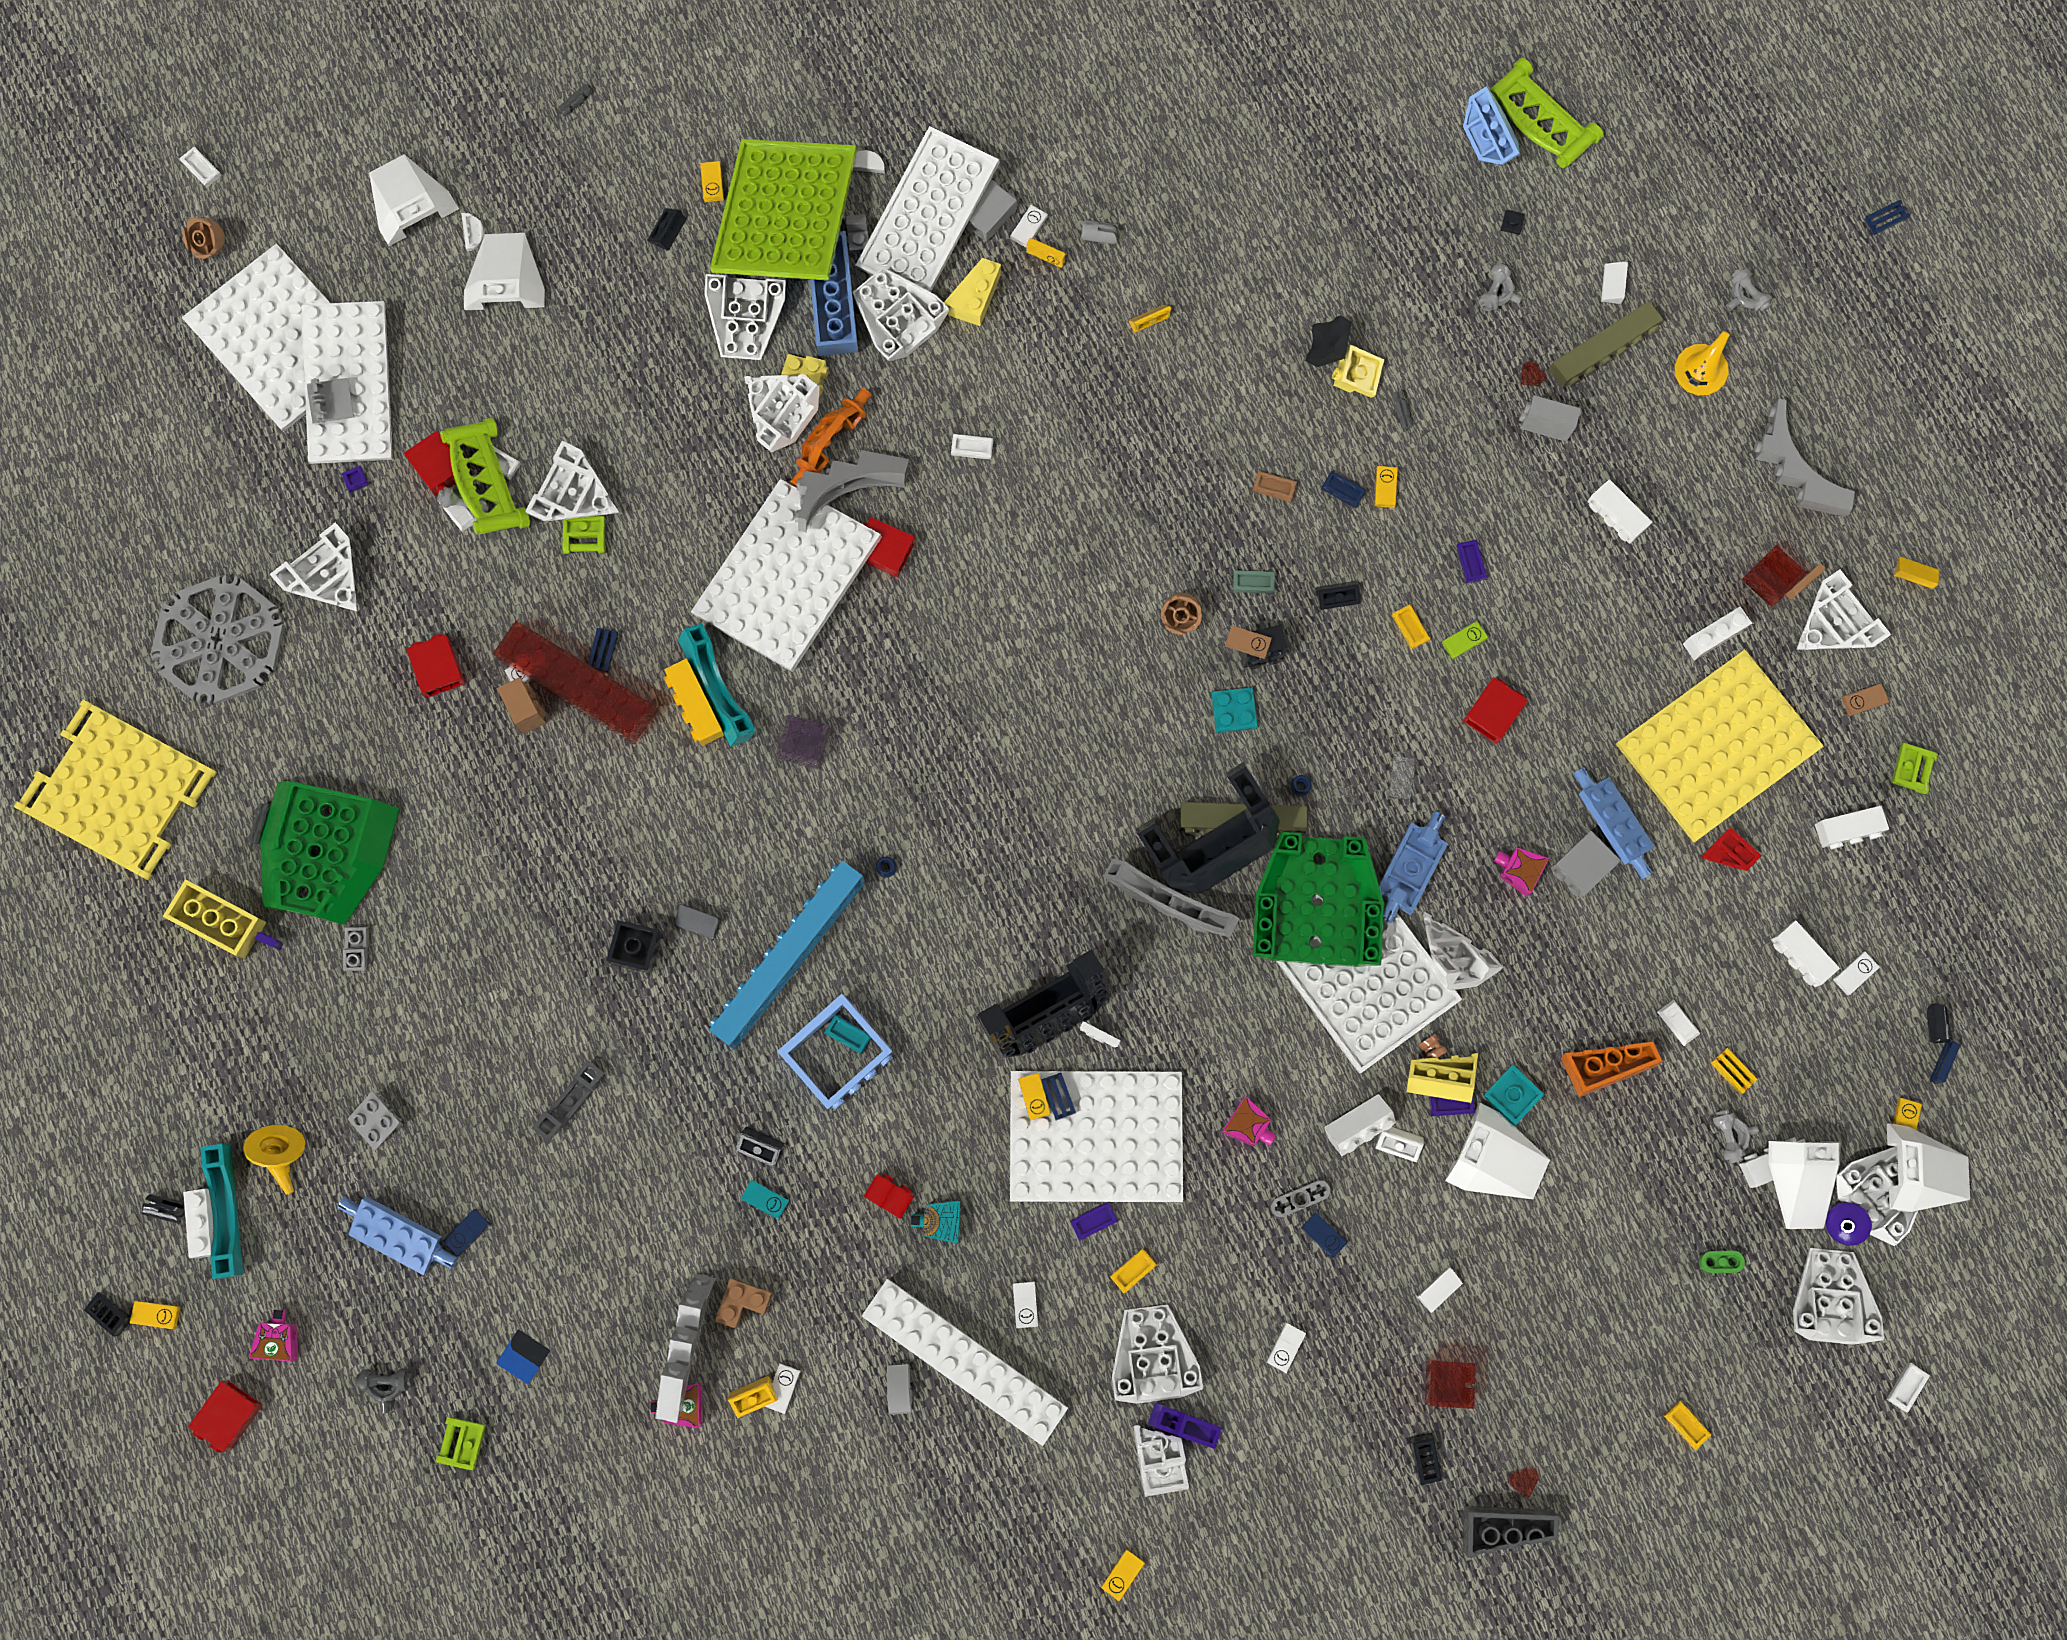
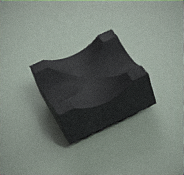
[1306,315,1352,367]

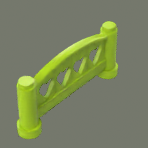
[1490,58,1604,168]
[440,417,530,534]

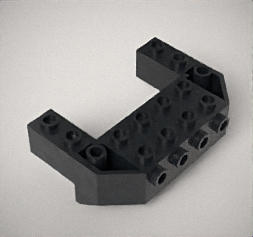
[1136,762,1280,894]
[976,949,1112,1059]

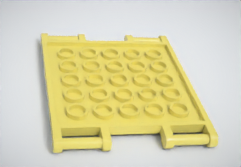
[13,699,217,881]

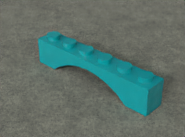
[678,623,756,747]
[200,1144,243,1279]

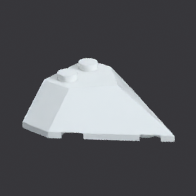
[744,375,819,452]
[525,441,619,521]
[270,522,357,611]
[1796,569,1891,650]
[1423,912,1503,990]

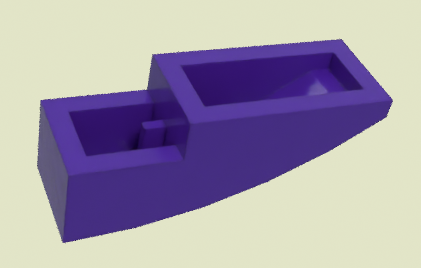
[1148,1402,1222,1449]

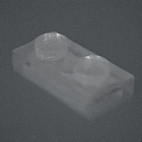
[1388,756,1415,801]

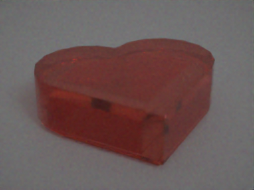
[1520,361,1545,386]
[1508,1468,1538,1497]

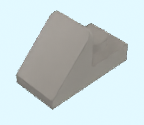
[846,214,869,254]

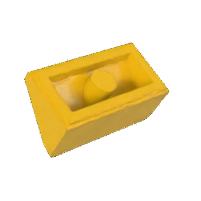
[1129,305,1171,333]
[1894,557,1939,589]
[728,1376,778,1418]

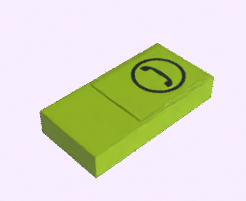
[1442,621,1488,660]

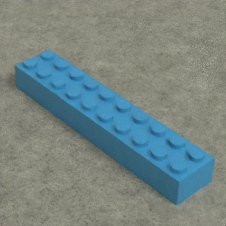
[709,860,865,1050]

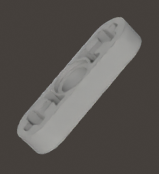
[1270,1181,1330,1217]

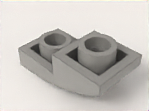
[343,927,368,971]
[887,1364,912,1414]

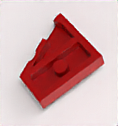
[1701,827,1762,871]

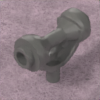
[356,1368,413,1413]

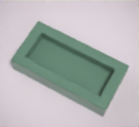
[1233,570,1275,594]

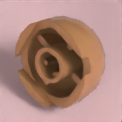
[182,217,225,259]
[1161,592,1202,635]

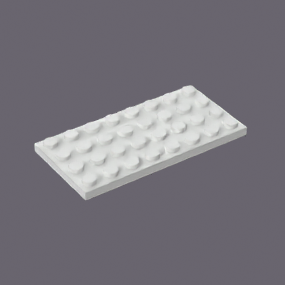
[855,126,1000,292]
[301,301,393,464]

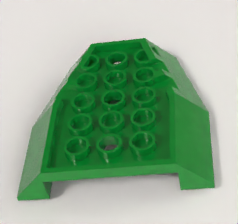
[260,781,400,925]
[1252,832,1384,967]

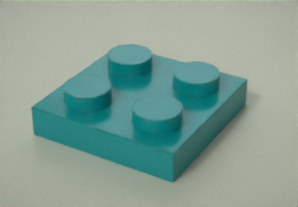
[1211,688,1258,733]
[1482,1064,1545,1126]

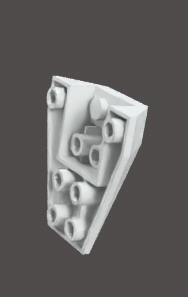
[369,154,459,246]
[464,233,545,310]
[852,267,949,361]
[705,274,786,360]
[1445,1103,1550,1199]
[1887,1123,1970,1212]
[1769,1141,1840,1229]
[1836,1147,1918,1246]
[1793,1248,1884,1345]
[1112,1305,1203,1403]

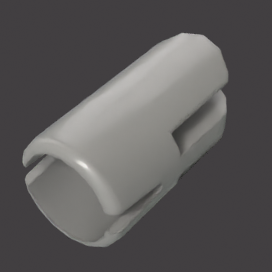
[1081,220,1118,244]

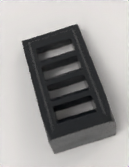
[84,1292,131,1336]
[1409,1433,1442,1485]

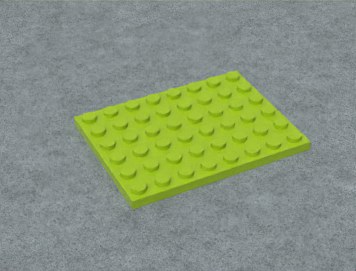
[710,139,857,280]

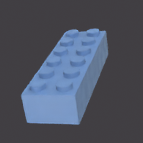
[810,231,858,356]

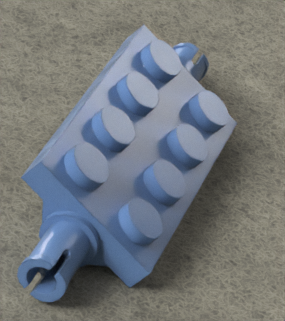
[1573,767,1655,880]
[1379,811,1448,923]
[337,1196,458,1275]

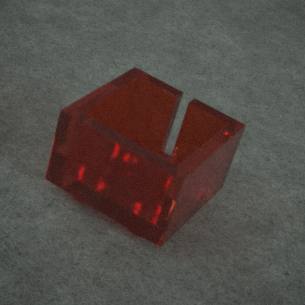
[1741,545,1807,607]
[1425,1359,1475,1409]

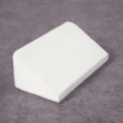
[1601,262,1628,304]
[1375,1127,1424,1163]
[1416,1267,1463,1313]

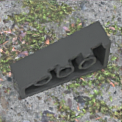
[1463,1506,1559,1558]

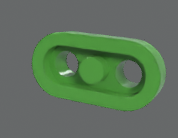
[1699,1251,1745,1273]

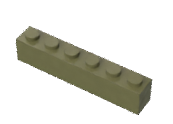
[1548,301,1663,389]
[1179,802,1307,837]

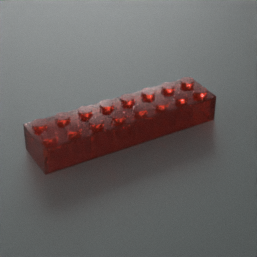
[493,620,657,745]

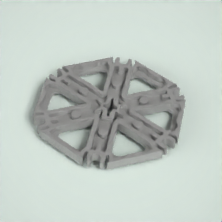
[151,575,285,705]

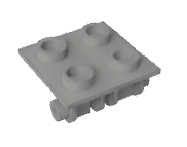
[307,378,354,423]
[348,1091,403,1151]

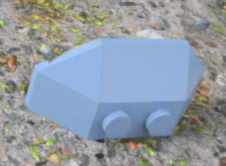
[1463,86,1520,165]

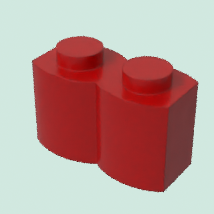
[863,1173,914,1219]

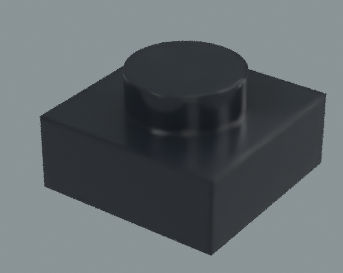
[1500,210,1525,235]

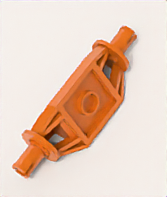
[790,388,872,488]

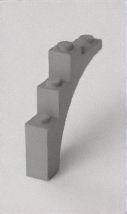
[1754,399,1855,517]
[795,450,909,533]
[1103,859,1239,938]
[655,1274,716,1423]

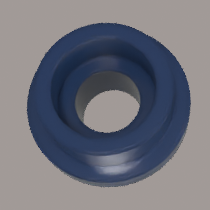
[1290,775,1312,796]
[876,857,897,878]

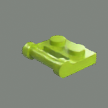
[563,516,606,554]
[1891,743,1938,794]
[435,1417,486,1471]

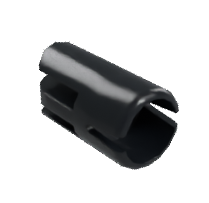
[1927,1003,1952,1043]
[142,1194,185,1224]

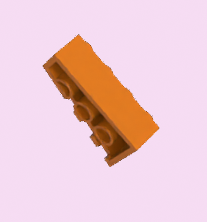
[1561,1042,1662,1097]

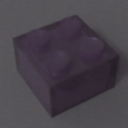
[776,715,830,770]

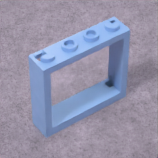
[777,994,895,1110]

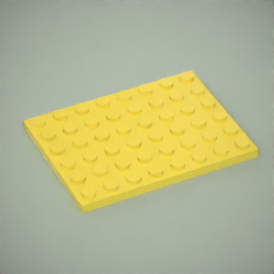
[1616,650,1824,842]

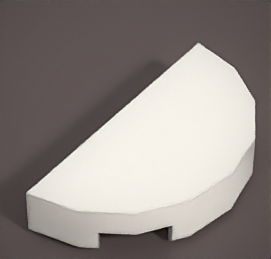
[853,150,885,174]
[461,213,485,252]
[1080,1021,1120,1047]

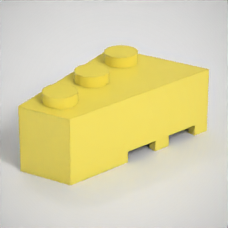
[944,258,1001,326]
[1406,1053,1478,1103]

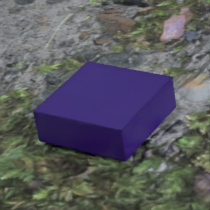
[341,466,369,493]
[255,932,283,950]

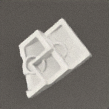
[1134,1425,1189,1497]

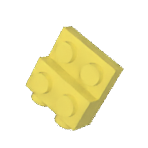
[1332,345,1384,398]
[781,354,829,397]

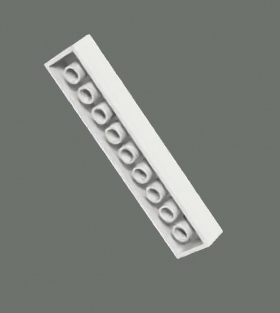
[862,1279,1068,1446]

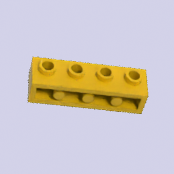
[663,658,725,746]

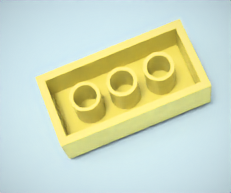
[163,879,267,959]

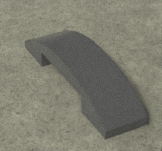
[532,1060,605,1142]

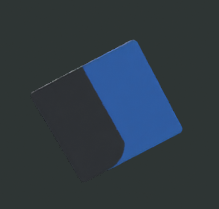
[496,1330,550,1384]

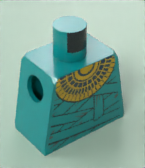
[911,1201,960,1244]

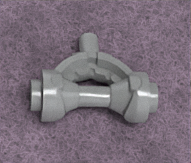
[1479,264,1522,311]
[1726,268,1773,312]
[437,486,489,513]
[1713,1110,1759,1163]

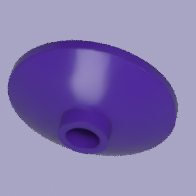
[1826,1202,1872,1246]

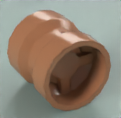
[1418,1033,1447,1058]

